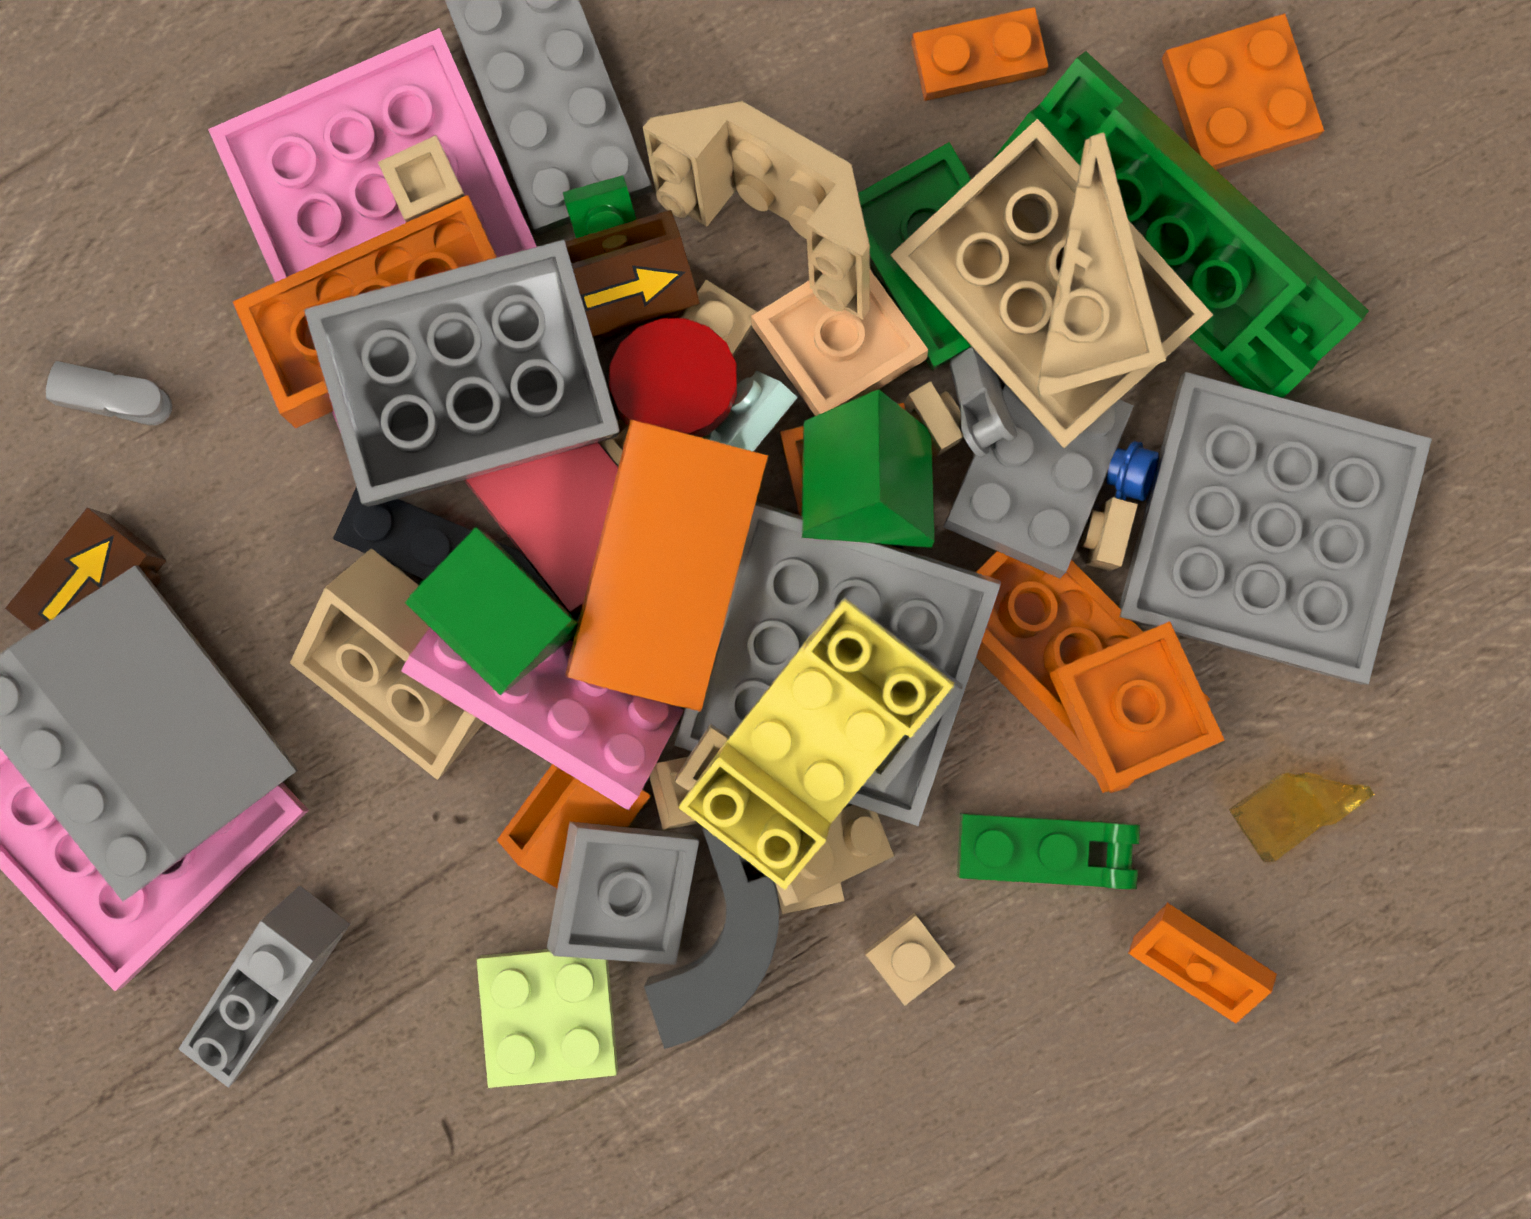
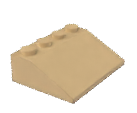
[890,119,1213,448]

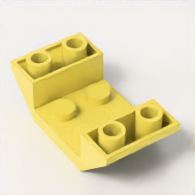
[678,598,954,890]

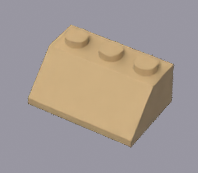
[290,548,484,780]

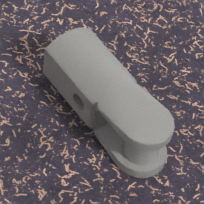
[950,347,1017,457]
[46,361,172,425]

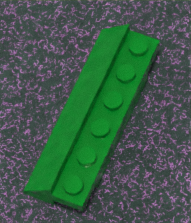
[994,51,1369,398]

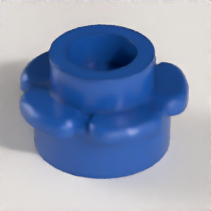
[1107,441,1159,501]

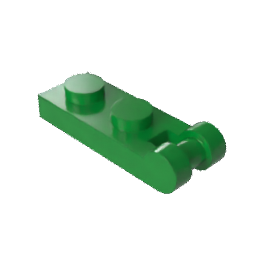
[957,813,1140,889]

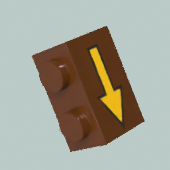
[565,210,700,338]
[5,507,167,631]

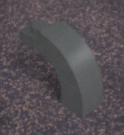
[644,827,779,1049]

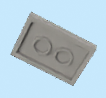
[943,383,1134,578]

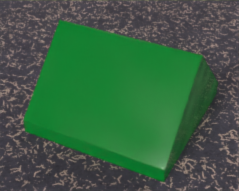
[802,389,934,548]
[405,527,578,696]

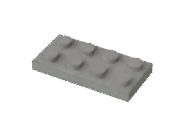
[445,0,653,236]

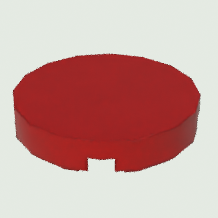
[609,318,737,438]

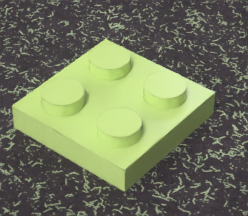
[477,949,618,1088]

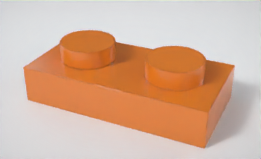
[911,7,1049,101]
[1128,903,1277,1024]

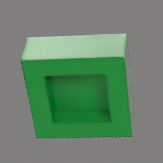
[563,175,636,238]

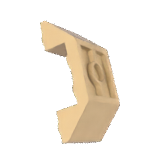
[643,101,870,320]

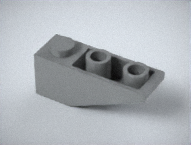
[179,886,350,1088]

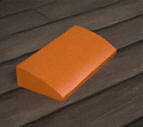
[233,195,498,428]
[565,420,768,711]
[975,551,1210,793]

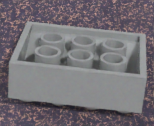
[304,240,620,507]
[0,565,298,902]

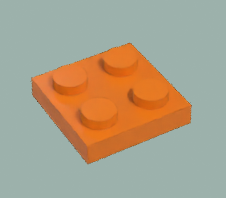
[1161,14,1324,170]
[1049,621,1225,793]

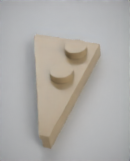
[1037,133,1166,398]

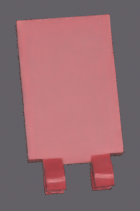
[464,443,618,616]

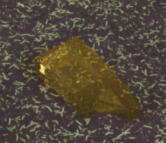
[1228,772,1375,863]

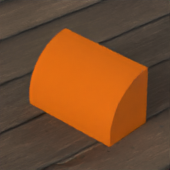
[497,764,651,889]

